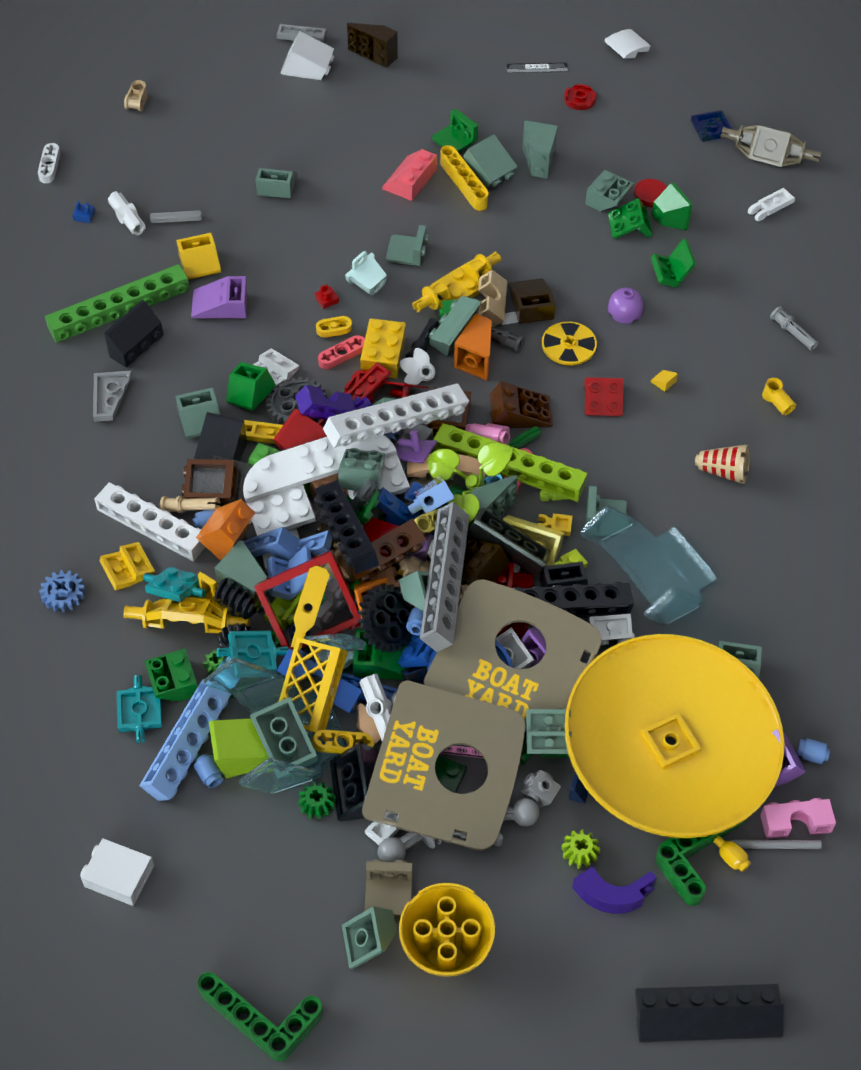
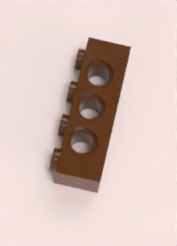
[340,519,426,584]

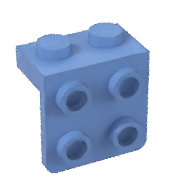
[267,546,312,601]

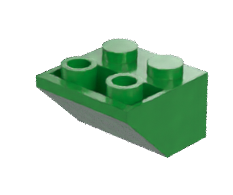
[226,362,276,411]
[144,648,198,702]

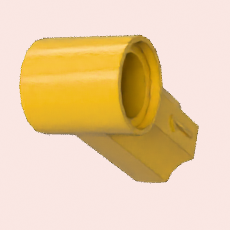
[762,378,797,416]

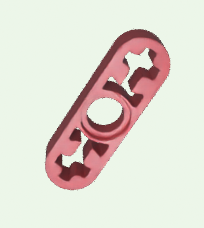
[318,335,365,369]

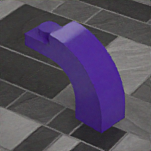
[572,866,657,914]

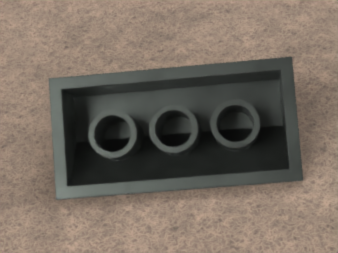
[467,507,550,576]

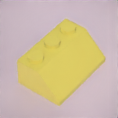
[503,515,565,572]

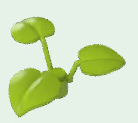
[428,443,513,526]

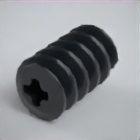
[214,577,262,620]

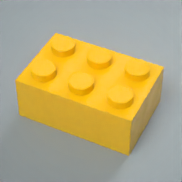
[360,318,406,379]

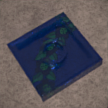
[691,110,732,142]

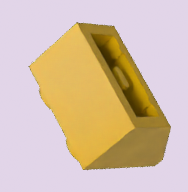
[176,233,221,279]

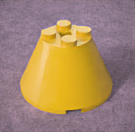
[399,883,495,977]

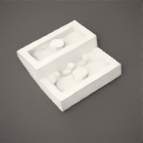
[605,29,651,59]
[253,348,300,391]

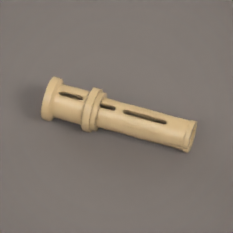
[160,496,221,513]

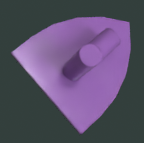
[395,430,437,463]

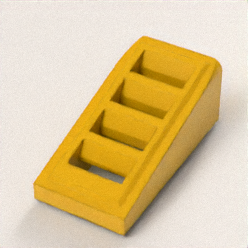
[198,572,221,604]

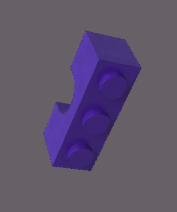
[295,385,356,420]

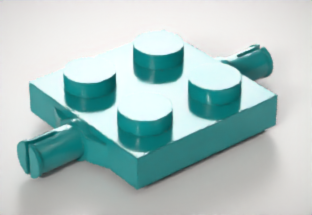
[143,567,206,602]
[216,631,288,674]
[116,675,162,743]

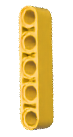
[440,145,489,211]

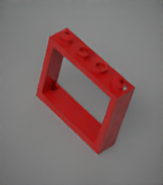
[254,550,361,651]

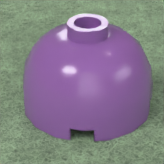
[608,287,644,324]

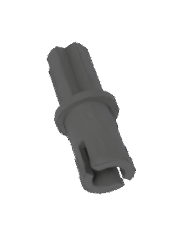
[350,479,377,511]

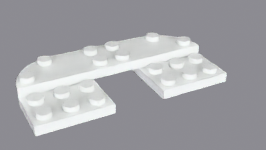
[243,435,410,536]

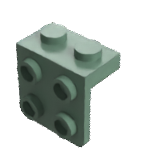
[386,225,429,266]

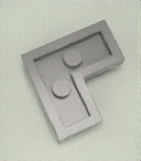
[314,578,347,629]

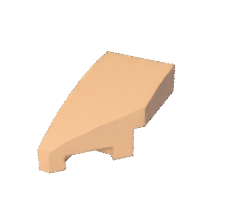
[356,703,381,745]

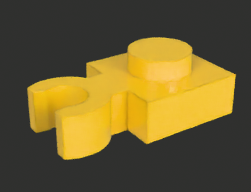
[537,513,573,536]

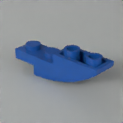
[377,487,435,536]

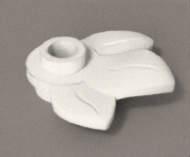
[400,348,435,385]

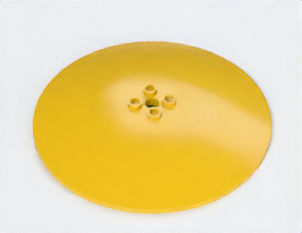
[564,634,784,838]

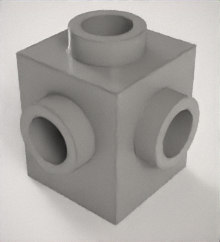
[521,770,561,808]

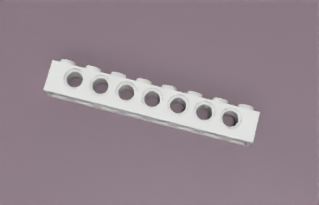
[323,383,469,448]

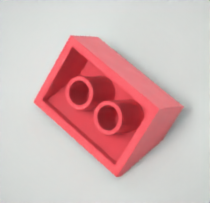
[382,149,437,201]

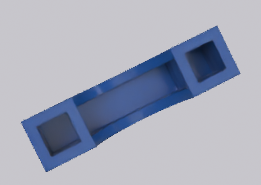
[277,649,364,714]

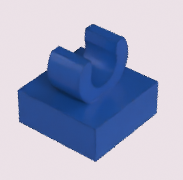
[72,201,95,223]

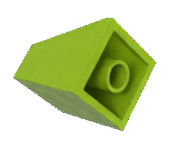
[209,719,273,779]

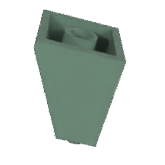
[522,120,558,179]
[463,134,518,189]
[215,540,270,614]

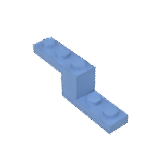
[243,527,333,561]

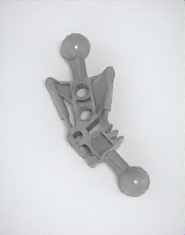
[377,790,540,862]

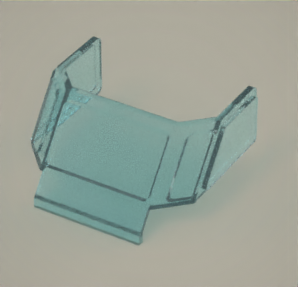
[580,506,718,624]
[204,658,347,794]

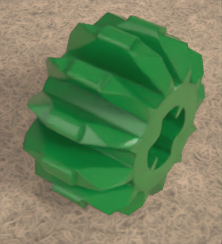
[298,781,336,820]

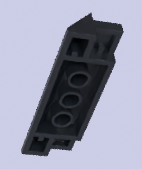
[635,984,784,1042]

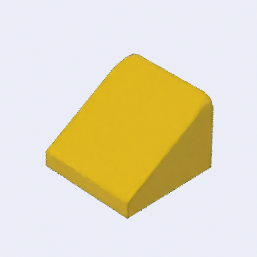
[651,370,678,392]

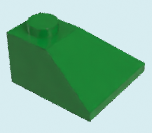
[652,182,693,230]

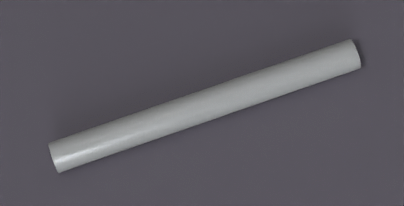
[730,840,822,849]

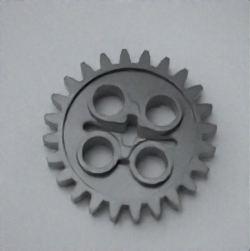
[266,377,328,425]

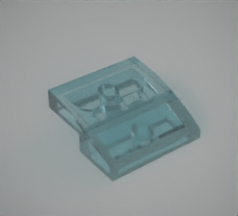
[304,634,366,651]

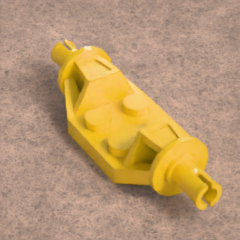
[412,252,501,312]
[124,596,250,633]

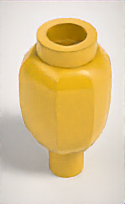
[713,836,751,872]

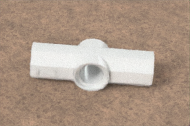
[108,191,146,236]
[359,674,393,741]

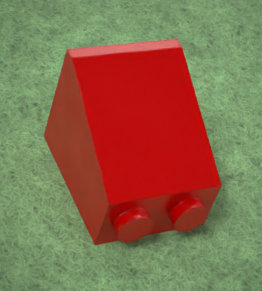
[273,408,327,451]

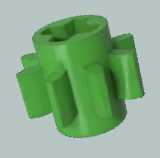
[203,650,226,676]

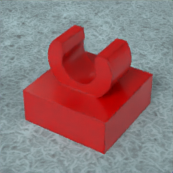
[315,284,339,309]

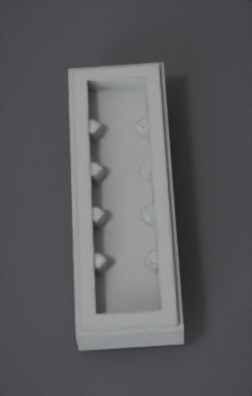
[277,24,327,43]

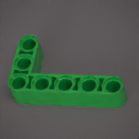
[655,819,747,906]
[197,972,323,1062]

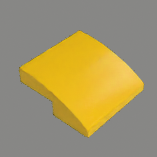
[100,542,155,591]

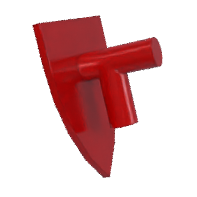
[384,382,429,398]

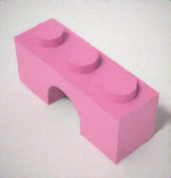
[760,798,836,839]

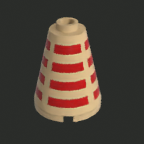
[695,445,750,484]

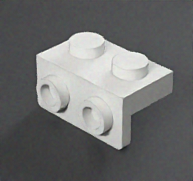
[588,614,635,645]

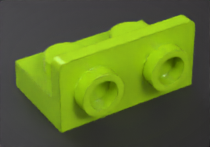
[263,590,306,631]

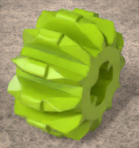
[561,829,600,869]

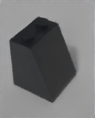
[194,412,247,478]

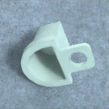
[345,251,387,295]

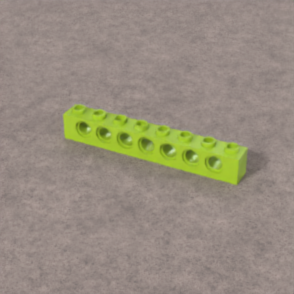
[433,423,588,502]

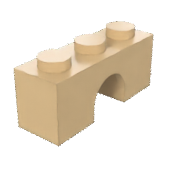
[478,270,507,327]

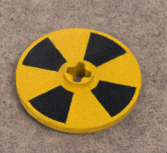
[542,322,597,366]

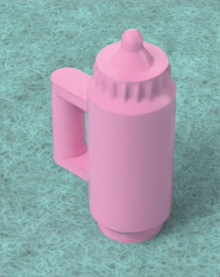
[465,423,510,444]

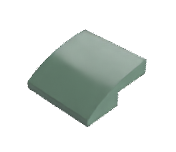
[526,709,572,754]

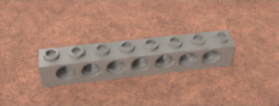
[420,502,469,652]

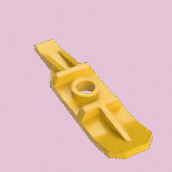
[290,566,330,650]

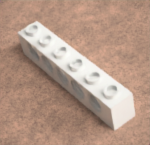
[94,482,205,562]

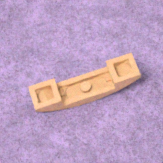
[406,454,485,479]

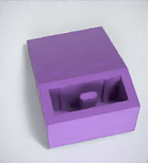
[191,276,248,318]

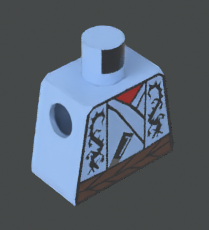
[406,476,454,515]

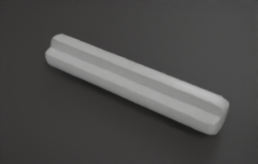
[150,210,202,224]

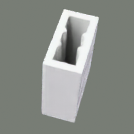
[81,838,154,906]

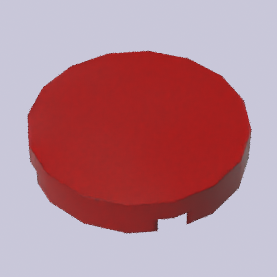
[564,84,597,110]
[634,179,667,207]

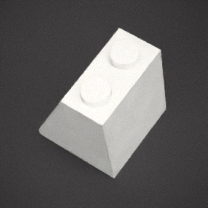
[281,31,334,80]

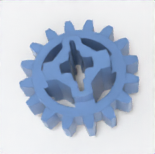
[39,570,86,612]

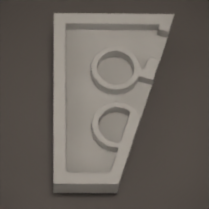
[93,371,132,422]

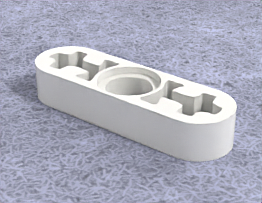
[38,143,60,183]

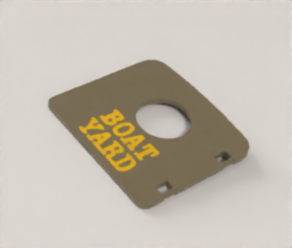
[424,580,602,733]
[362,681,525,851]

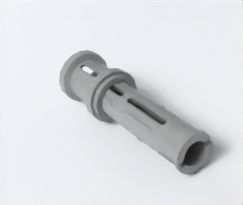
[770,306,819,351]

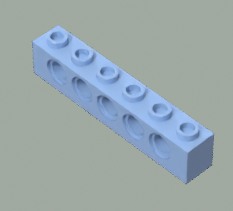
[139,677,232,801]

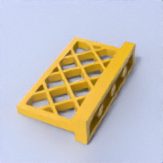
[278,637,348,732]

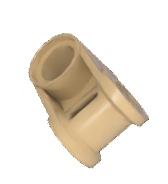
[124,80,148,112]

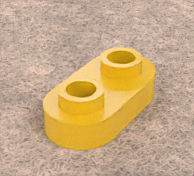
[316,316,352,338]

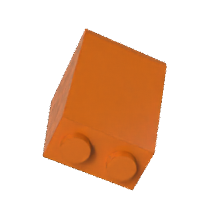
[454,313,492,381]
[196,499,255,561]

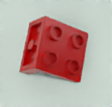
[583,377,623,416]

